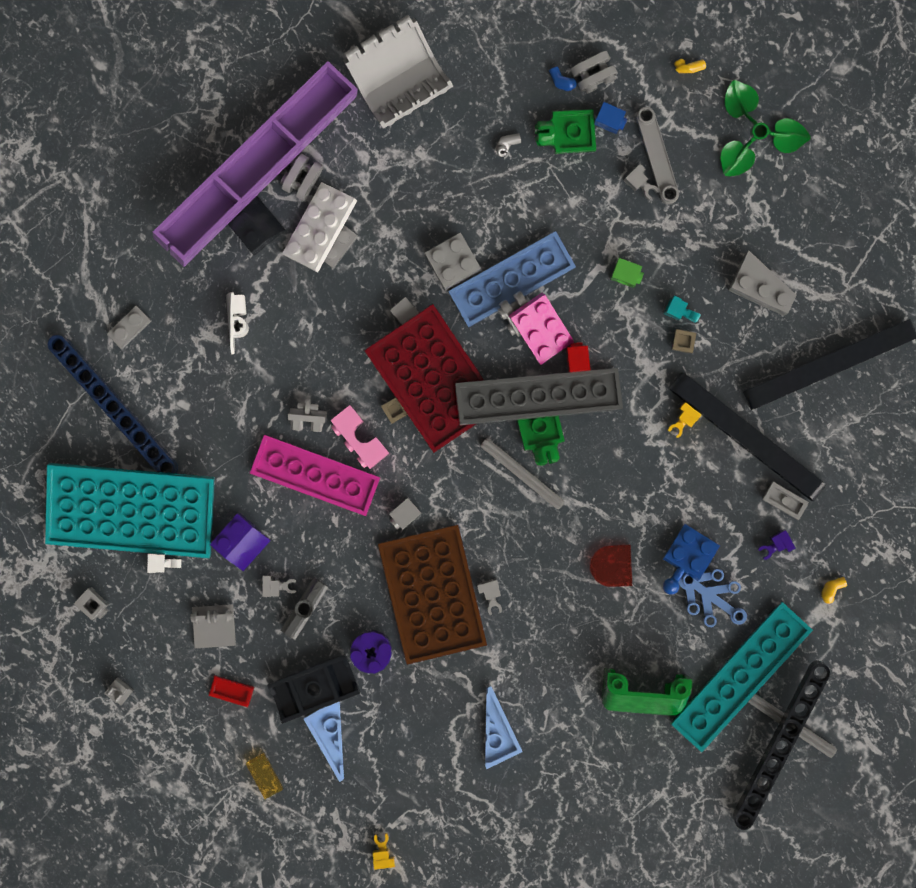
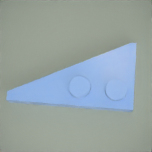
[485,686,523,769]
[303,702,344,782]

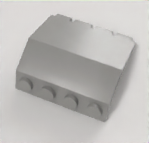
[343,15,453,128]

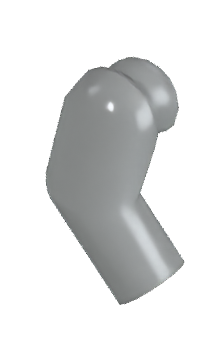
[495,133,521,157]

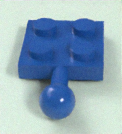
[663,524,720,595]

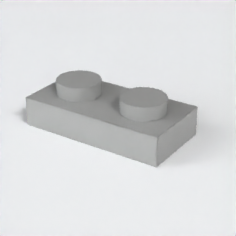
[324,225,358,269]
[107,306,151,349]
[762,482,809,520]

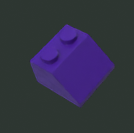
[210,513,271,571]

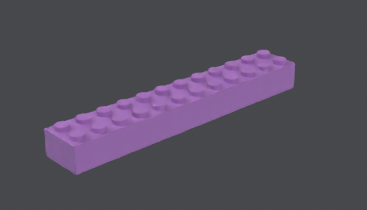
[153,61,358,267]

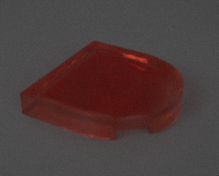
[590,545,632,587]

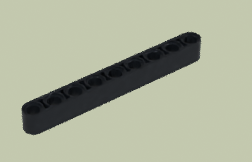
[743,319,916,410]
[669,372,826,502]
[733,660,830,830]

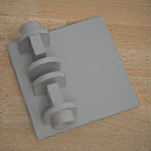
[191,604,236,648]

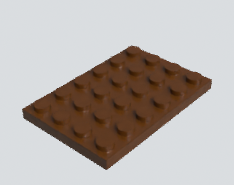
[378,525,487,665]

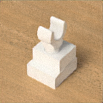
[147,553,181,573]

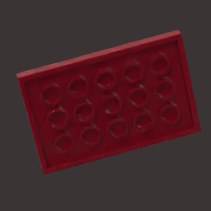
[364,304,484,453]

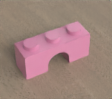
[330,405,390,469]

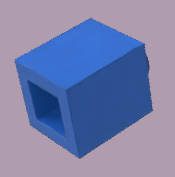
[594,102,627,134]

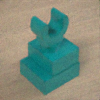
[663,295,701,323]

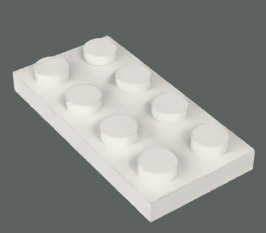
[282,182,357,273]

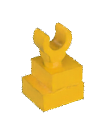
[668,402,701,438]
[373,833,396,870]

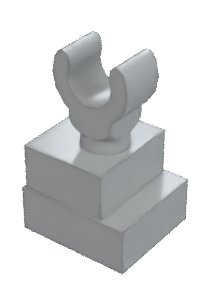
[623,164,659,200]
[262,575,296,597]
[477,578,502,615]
[104,678,134,705]

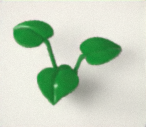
[720,80,811,176]

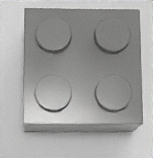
[425,233,481,291]

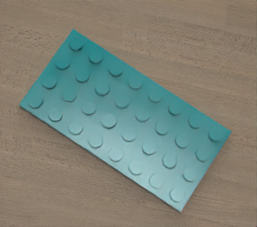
[45,463,215,558]

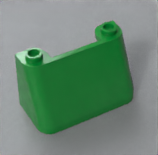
[602,668,692,716]

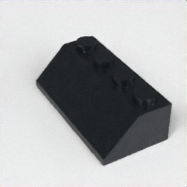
[228,196,285,256]

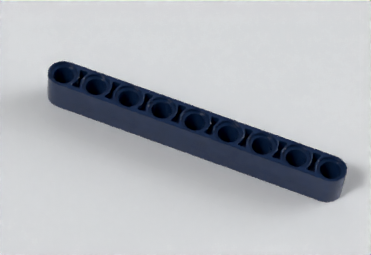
[48,335,178,474]

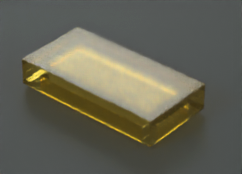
[245,753,284,799]

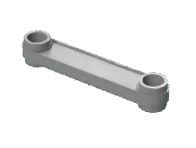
[636,107,679,205]

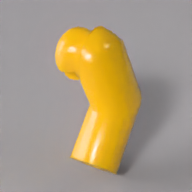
[674,59,706,74]
[821,577,847,604]

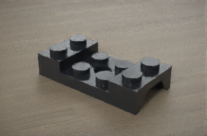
[267,654,360,724]

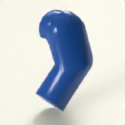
[549,66,577,91]

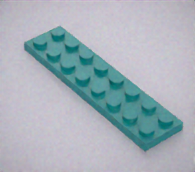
[670,602,813,752]

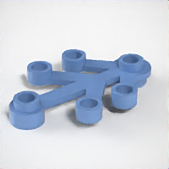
[678,569,747,627]

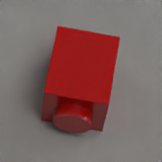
[566,342,590,373]

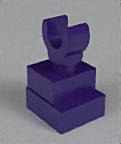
[758,529,796,560]

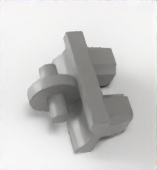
[288,398,327,432]

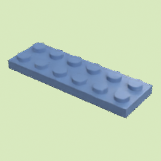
[448,231,576,328]

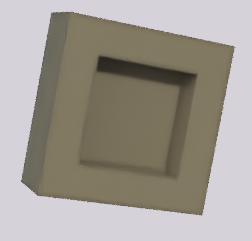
[672,329,696,354]
[381,398,408,424]

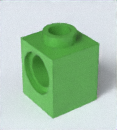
[610,258,644,288]

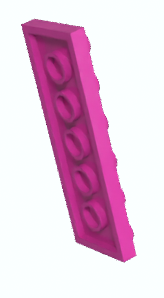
[250,435,380,516]

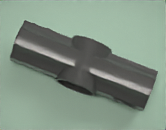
[280,578,329,640]

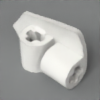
[226,292,249,354]

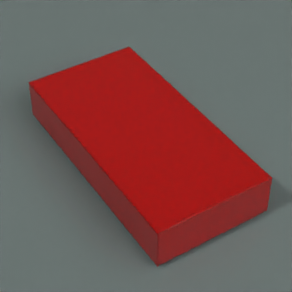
[208,675,255,708]

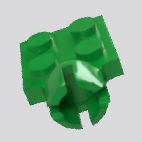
[535,110,596,154]
[517,416,565,466]

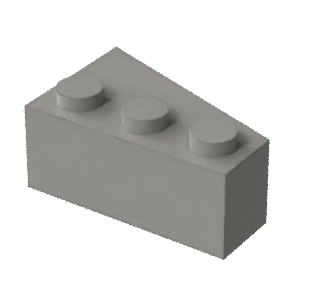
[728,250,796,316]

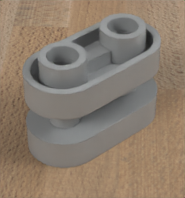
[570,51,618,94]
[280,154,324,201]
[497,291,527,337]

